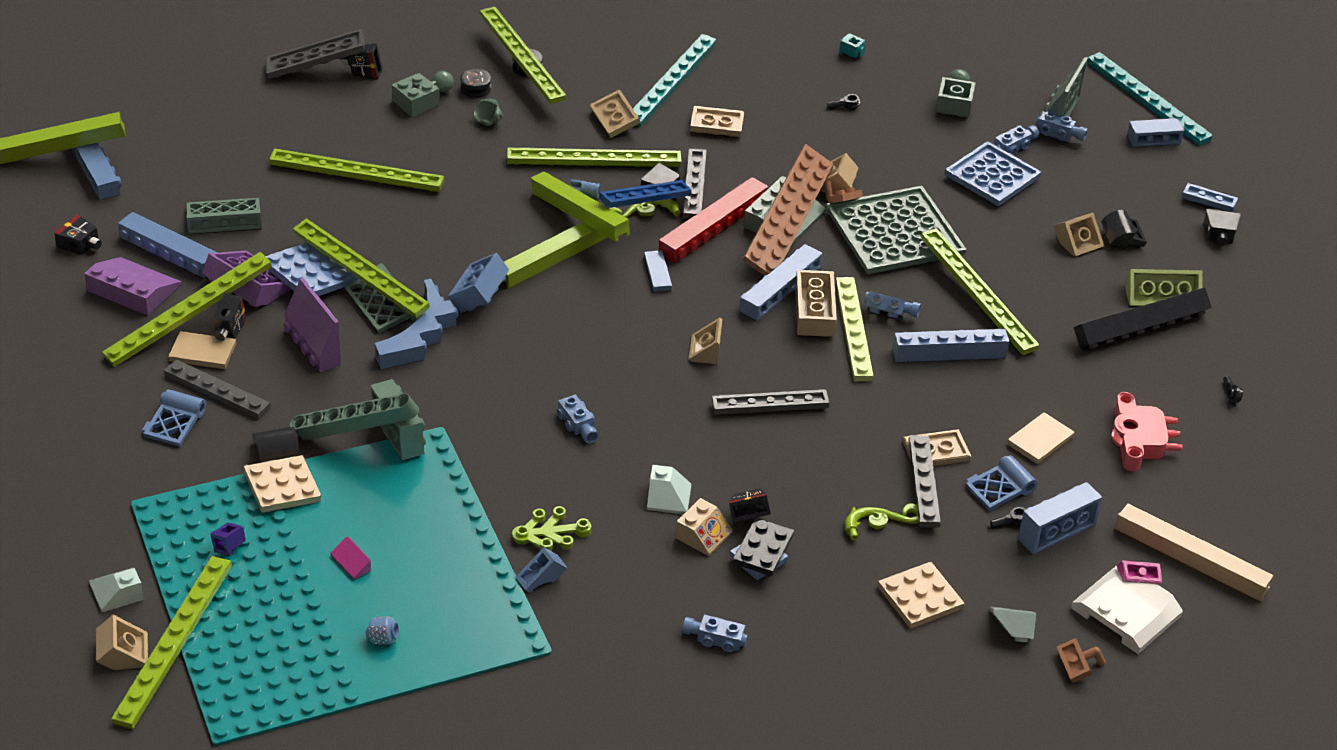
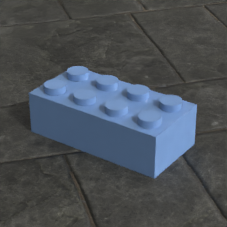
[1018,482,1102,554]

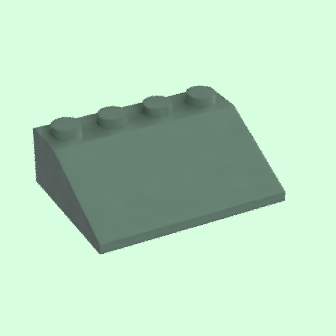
[1040,57,1088,117]
[744,176,826,244]

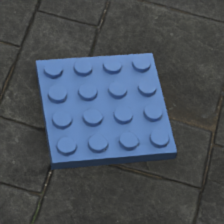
[944,141,1042,206]
[265,243,359,296]

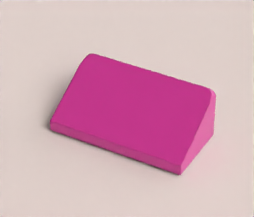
[331,536,371,580]
[1117,560,1162,584]

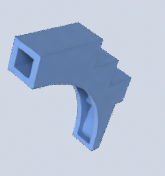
[375,279,458,369]

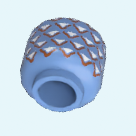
[366,616,400,645]

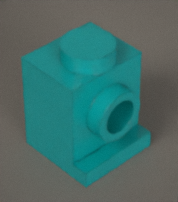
[839,33,866,58]

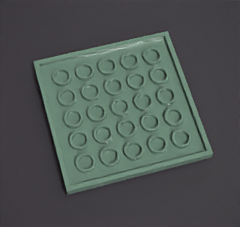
[826,186,966,274]

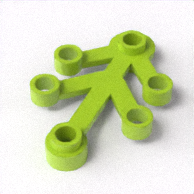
[512,506,591,551]

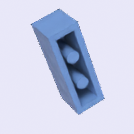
[1127,118,1184,147]

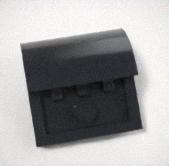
[1101,210,1147,249]
[252,427,300,463]

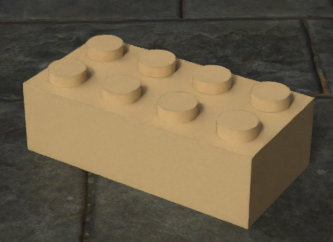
[795,270,837,337]

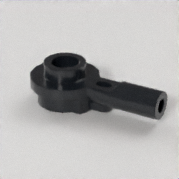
[827,94,860,109]
[1223,376,1243,403]
[990,507,1026,528]

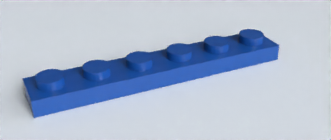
[598,180,692,208]

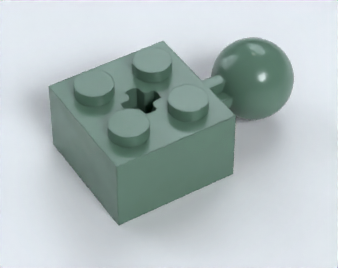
[936,69,975,117]
[392,71,454,117]

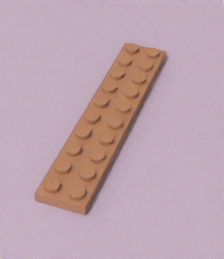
[742,144,833,276]

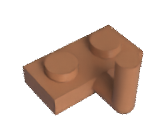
[824,180,863,203]
[1057,638,1106,683]

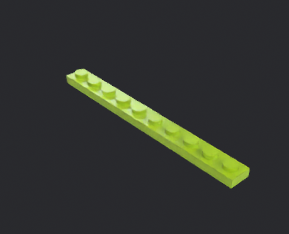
[480,7,566,105]
[508,148,681,167]
[269,149,444,192]
[293,218,430,319]
[921,228,1039,355]
[102,252,272,367]
[111,556,232,729]

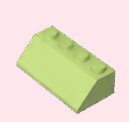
[1125,269,1202,306]

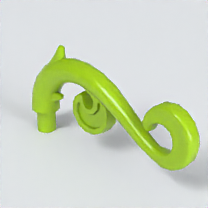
[610,199,680,218]
[844,503,919,541]

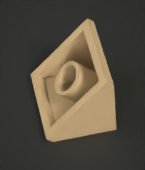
[689,318,722,364]

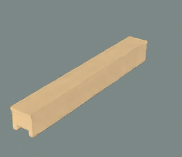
[1114,504,1274,602]

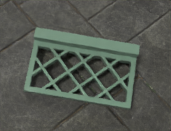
[187,198,262,234]
[344,263,419,334]

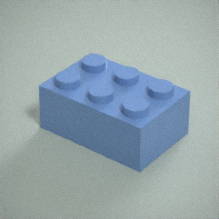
[448,253,509,313]

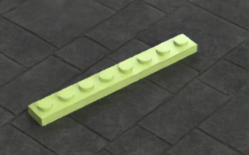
[835,277,873,381]

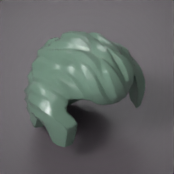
[474,98,503,126]

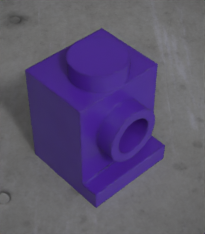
[210,523,246,556]

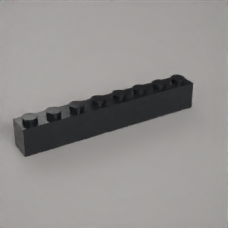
[1073,287,1212,350]

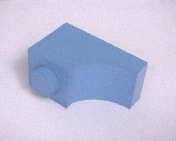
[516,547,567,593]

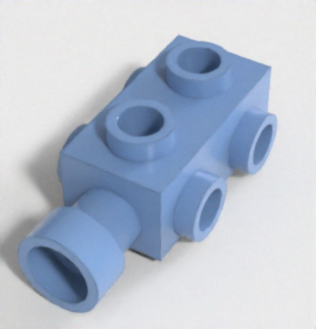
[1036,111,1088,142]
[994,125,1039,156]
[864,292,921,319]
[557,395,599,444]
[682,615,748,652]

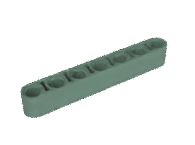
[290,393,419,441]

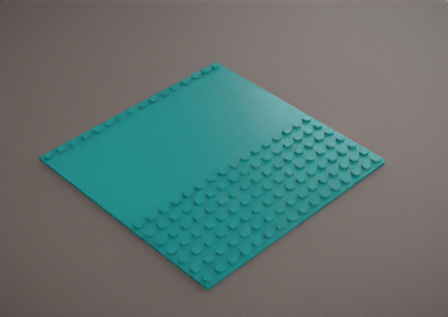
[131,427,551,746]

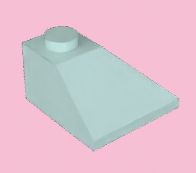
[647,465,691,514]
[89,568,143,612]
[990,607,1036,642]

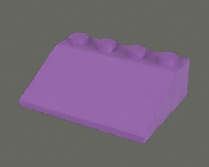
[202,250,291,307]
[84,257,182,316]
[283,278,341,372]

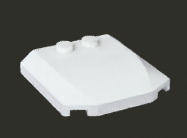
[1071,566,1183,654]

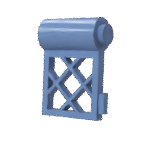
[142,389,207,447]
[966,456,1038,511]

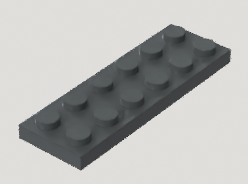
[267,29,365,79]

